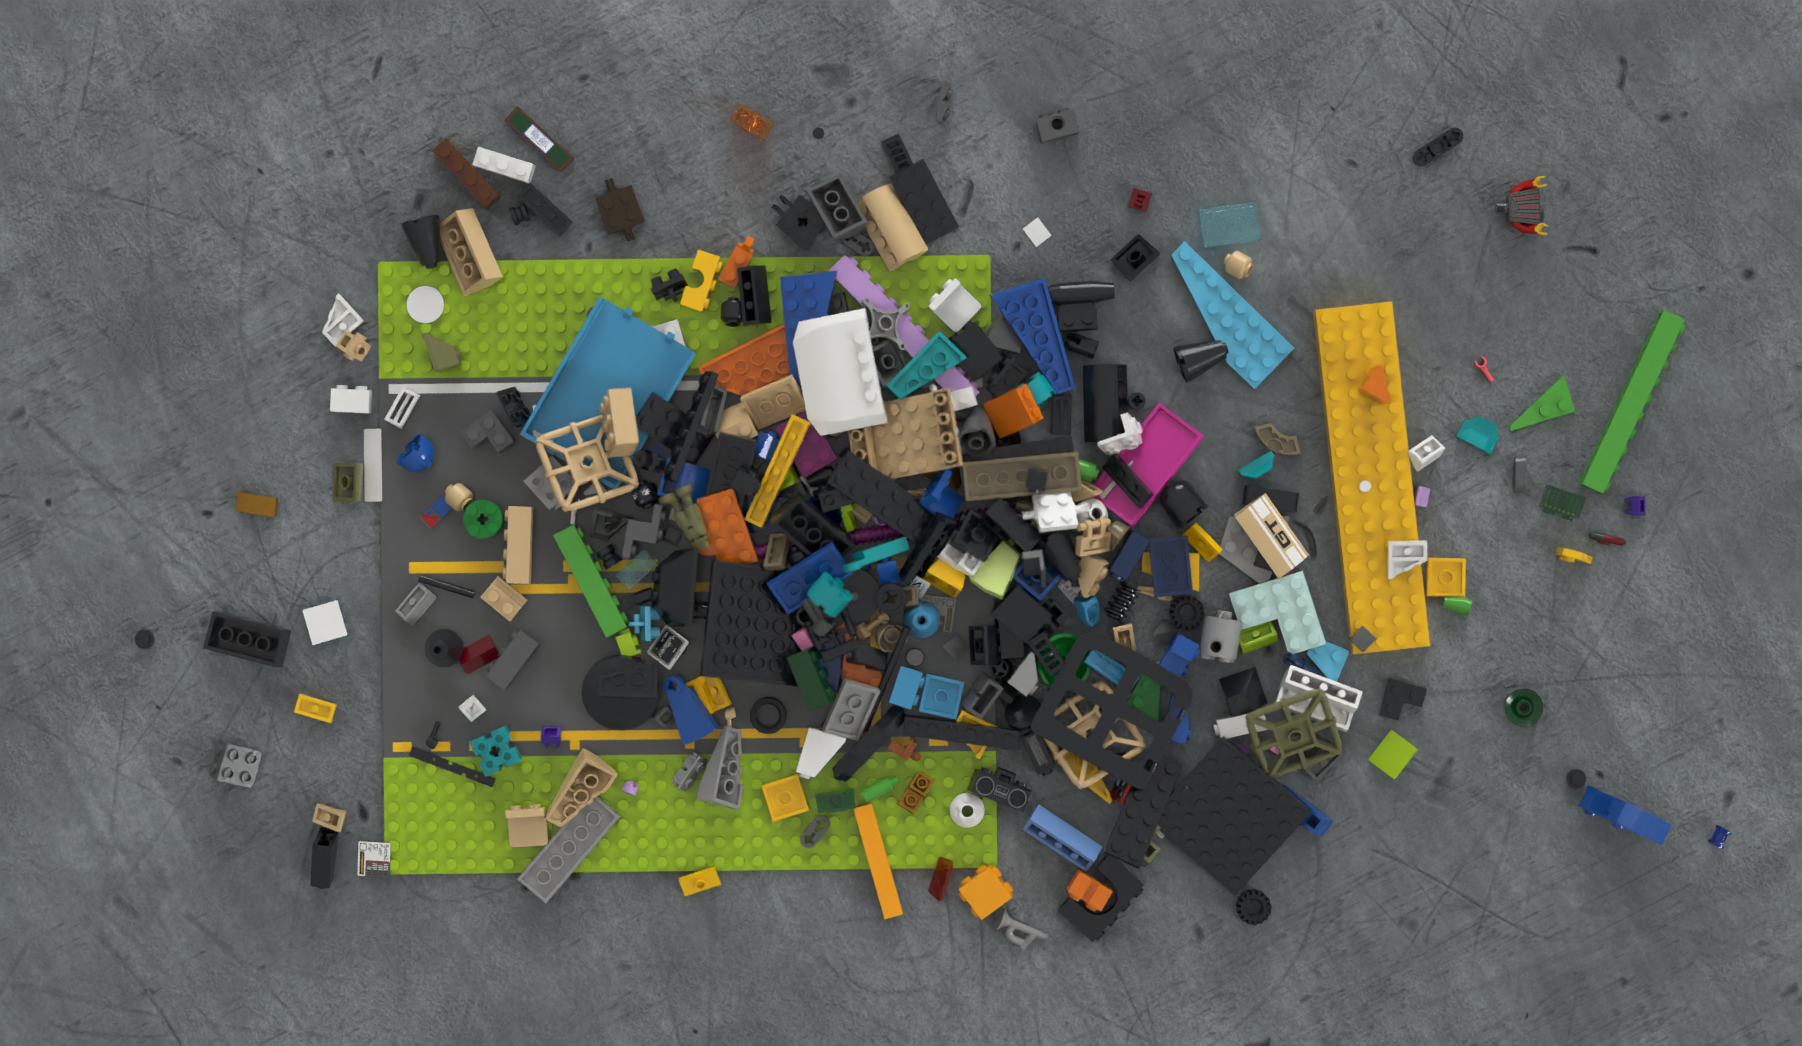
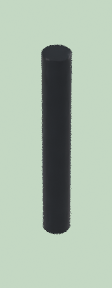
[418,574,475,598]

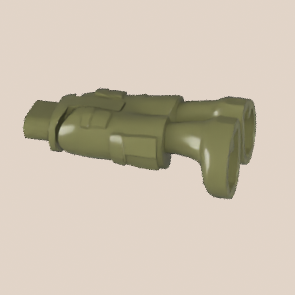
[659,483,710,551]

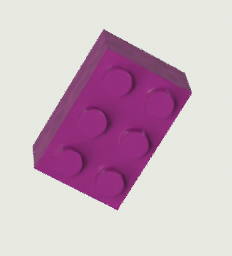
[775,410,838,478]

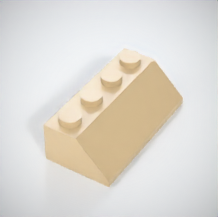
[440,208,503,296]

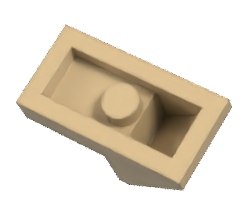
[312,803,346,832]

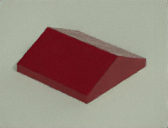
[459,634,499,675]

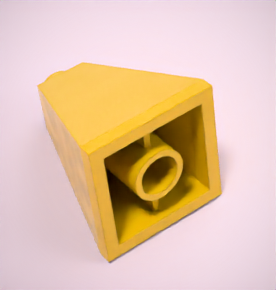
[923,559,965,598]

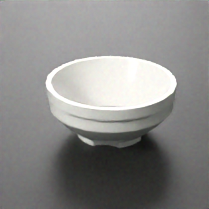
[1076,498,1108,533]
[950,792,985,828]

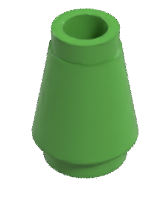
[1443,597,1472,616]

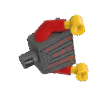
[1495,176,1549,236]

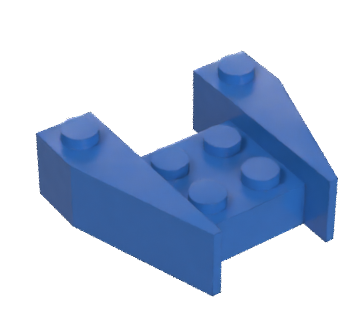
[1579,785,1672,845]

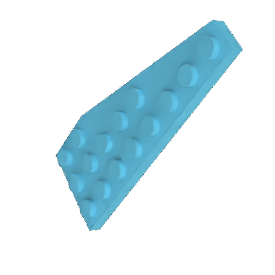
[1171,241,1294,389]

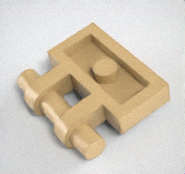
[1075,517,1111,557]

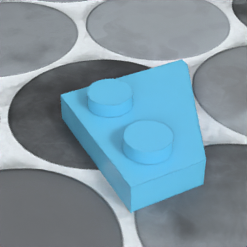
[1306,641,1349,682]

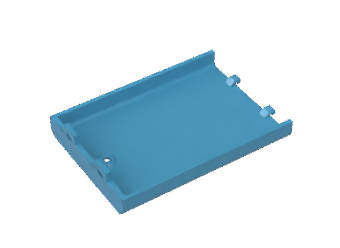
[520,297,697,489]

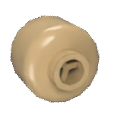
[1223,251,1253,279]
[445,483,474,512]

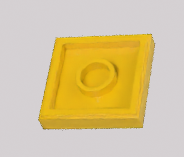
[1426,558,1466,597]
[761,774,809,822]

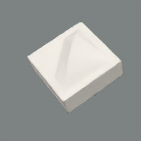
[459,695,486,722]

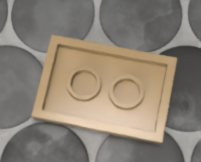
[740,375,806,430]

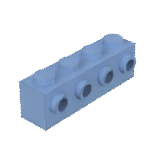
[1022,804,1102,871]

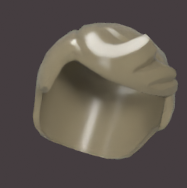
[875,623,908,653]

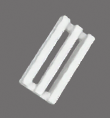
[384,386,421,429]

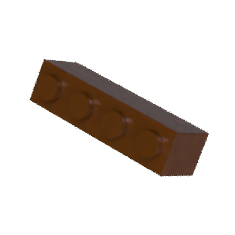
[432,138,500,210]

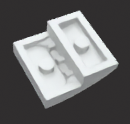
[937,539,982,577]

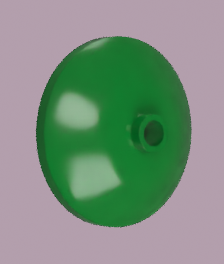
[1036,633,1091,691]

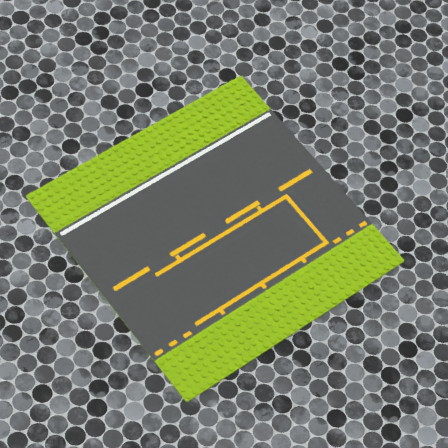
[378,255,997,875]

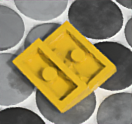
[685,676,732,714]

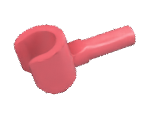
[1474,356,1494,382]

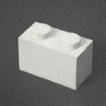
[330,385,372,414]

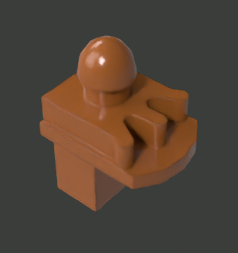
[888,737,921,761]

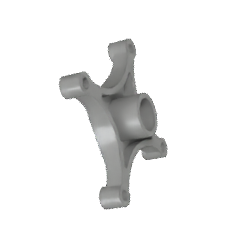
[862,298,910,351]

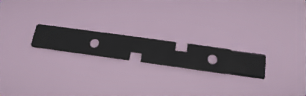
[409,747,495,787]

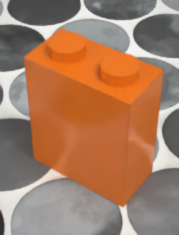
[983,384,1043,438]

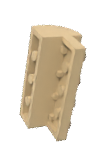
[857,184,929,272]

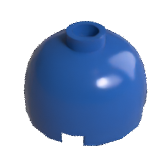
[397,434,434,472]

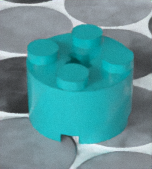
[1018,372,1057,408]
[807,572,854,618]

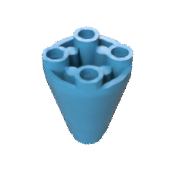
[903,600,941,639]

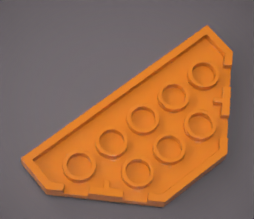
[698,323,790,396]

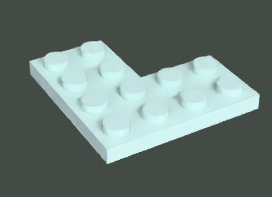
[1229,570,1326,654]

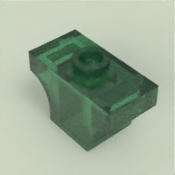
[815,788,856,813]

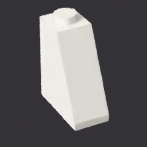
[1213,709,1268,739]
[796,727,846,779]

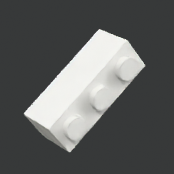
[472,147,536,184]

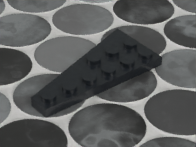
[959,435,1074,510]

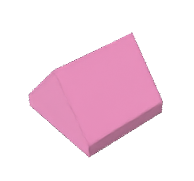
[791,627,814,651]

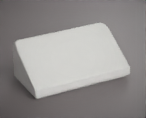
[1408,435,1445,472]

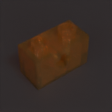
[730,103,774,142]

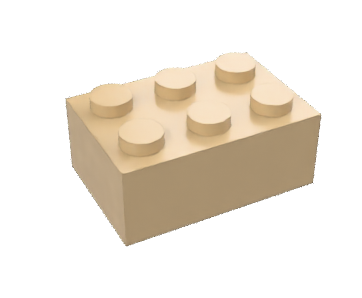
[599,388,639,457]

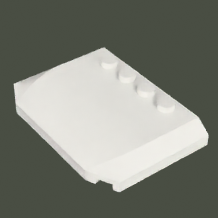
[793,308,888,436]

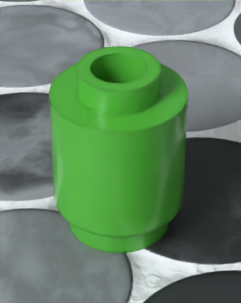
[1079,459,1099,483]

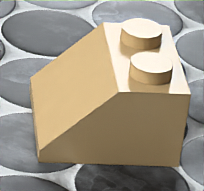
[715,401,759,439]

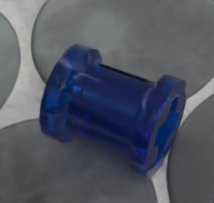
[1708,825,1732,849]

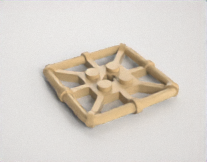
[535,415,639,512]
[1042,681,1146,789]

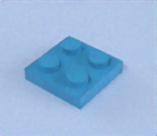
[919,674,964,720]

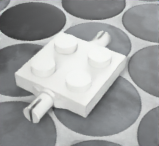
[1022,492,1088,532]

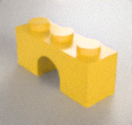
[680,250,723,313]

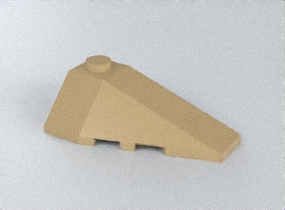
[544,748,618,827]

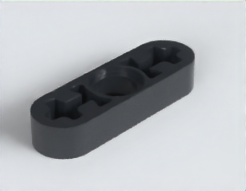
[1413,128,1463,167]

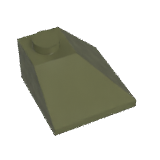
[422,333,463,373]

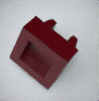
[1128,188,1152,212]

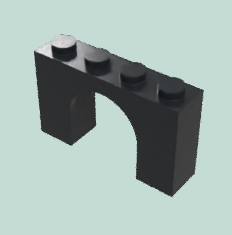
[1057,855,1144,942]

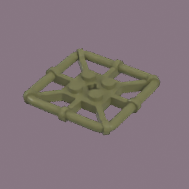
[1245,688,1343,778]

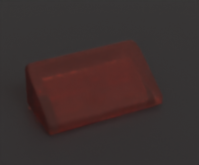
[928,857,953,902]

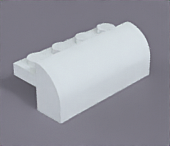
[1275,665,1363,732]

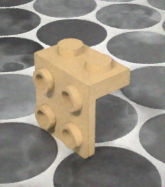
[505,804,548,847]

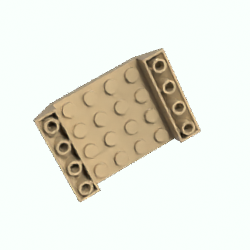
[848,388,963,479]

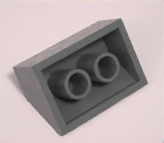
[806,173,868,240]

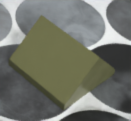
[333,463,364,502]

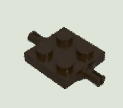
[595,178,645,242]

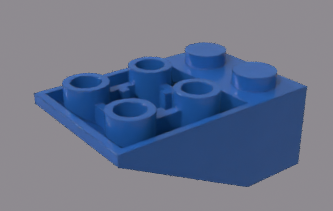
[657,458,711,504]

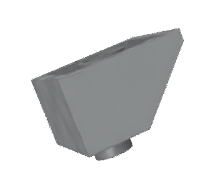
[1007,650,1038,696]

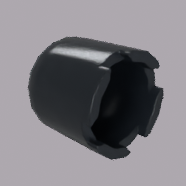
[1160,480,1208,529]

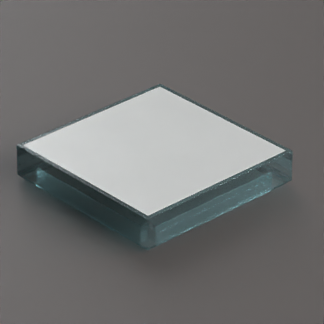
[301,599,350,646]

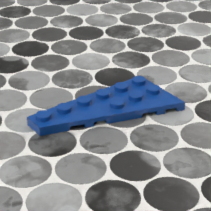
[780,271,838,390]
[990,278,1076,394]

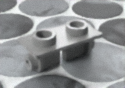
[672,751,707,792]

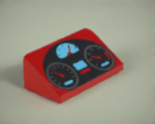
[1110,778,1131,804]

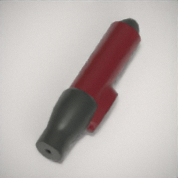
[1588,532,1626,546]

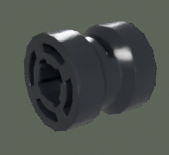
[596,544,622,570]

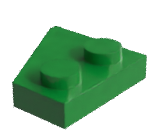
[1127,674,1161,721]

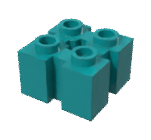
[469,725,523,777]

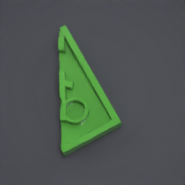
[1509,376,1575,431]

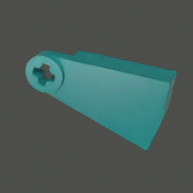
[843,536,910,573]

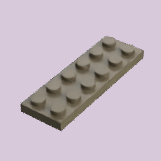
[962,451,1082,501]

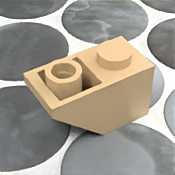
[1078,554,1110,598]

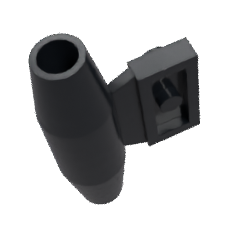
[1047,281,1115,333]

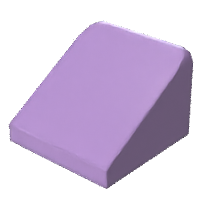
[1414,486,1430,507]

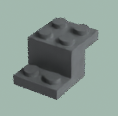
[622,504,668,559]

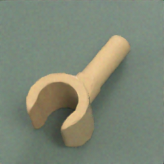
[725,707,737,727]

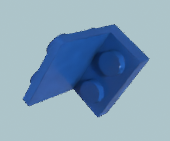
[919,469,964,526]

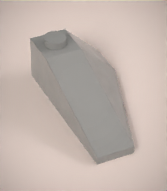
[697,726,743,810]

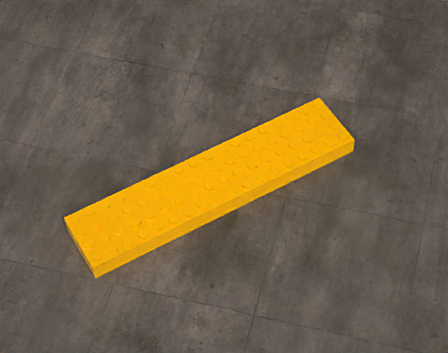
[1313,301,1430,654]

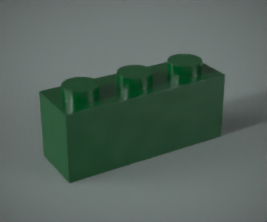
[787,647,834,712]

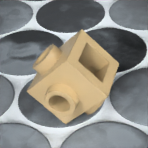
[336,330,371,362]

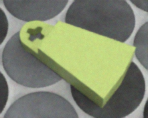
[969,541,1021,600]

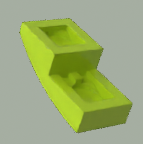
[841,503,858,532]

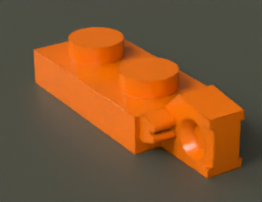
[718,236,755,289]

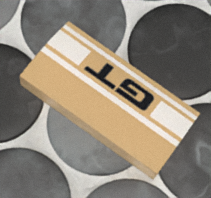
[1234,493,1309,579]

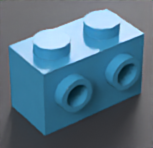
[889,665,925,710]

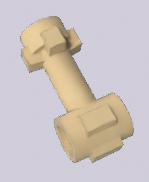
[855,611,890,641]

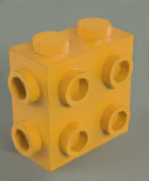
[958,864,1014,920]

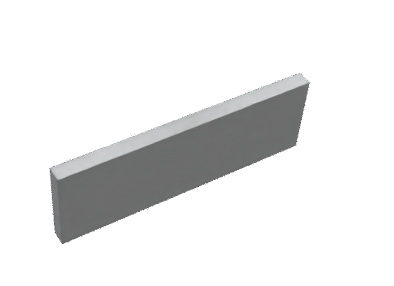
[517,796,621,904]

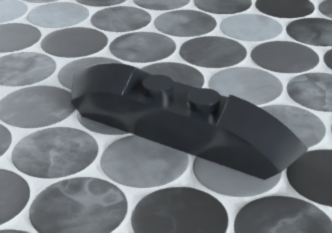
[832,706,905,782]

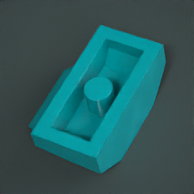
[1455,415,1499,455]
[1237,451,1275,479]

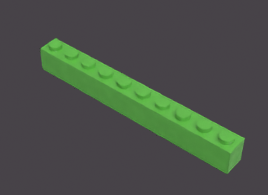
[1579,310,1685,494]

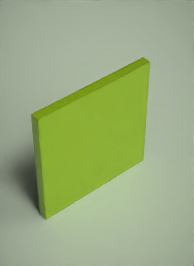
[1368,730,1418,780]

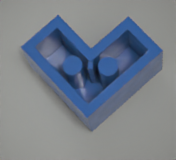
[1159,633,1200,678]

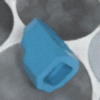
[1074,594,1100,627]

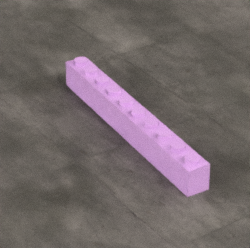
[828,255,980,397]

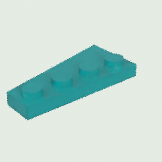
[886,331,967,400]

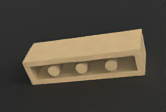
[503,506,534,584]

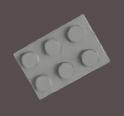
[822,678,880,741]

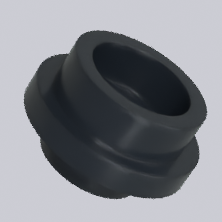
[135,630,155,649]
[1566,769,1586,788]

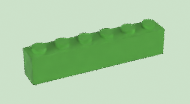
[553,525,629,638]

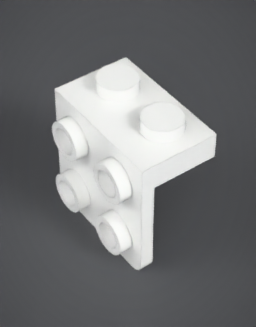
[928,278,981,332]
[1097,412,1143,456]

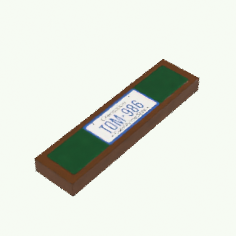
[505,106,574,173]

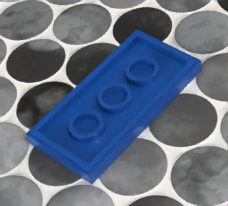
[767,542,853,615]

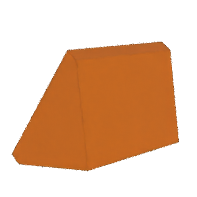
[1358,364,1390,405]

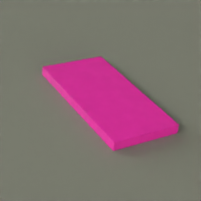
[1094,402,1204,527]

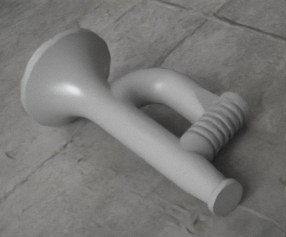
[995,908,1048,950]

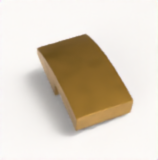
[236,491,278,517]
[897,770,935,814]

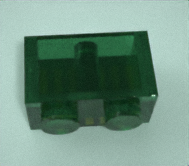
[1539,485,1586,522]

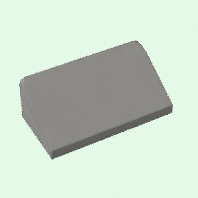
[395,582,437,626]

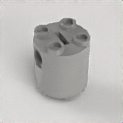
[1199,610,1242,663]

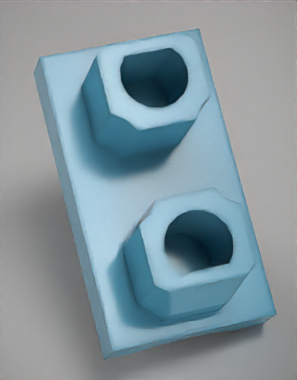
[629,606,660,641]

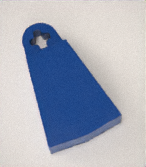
[664,675,719,745]

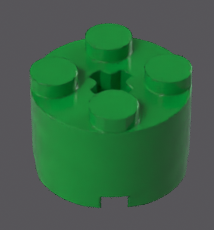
[463,500,505,538]

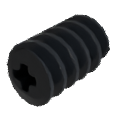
[1104,581,1140,625]

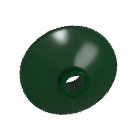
[1504,688,1543,727]

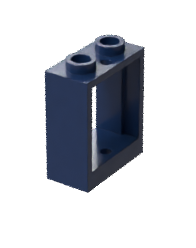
[1108,530,1150,582]

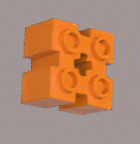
[1066,868,1113,912]

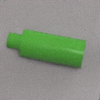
[861,776,899,803]

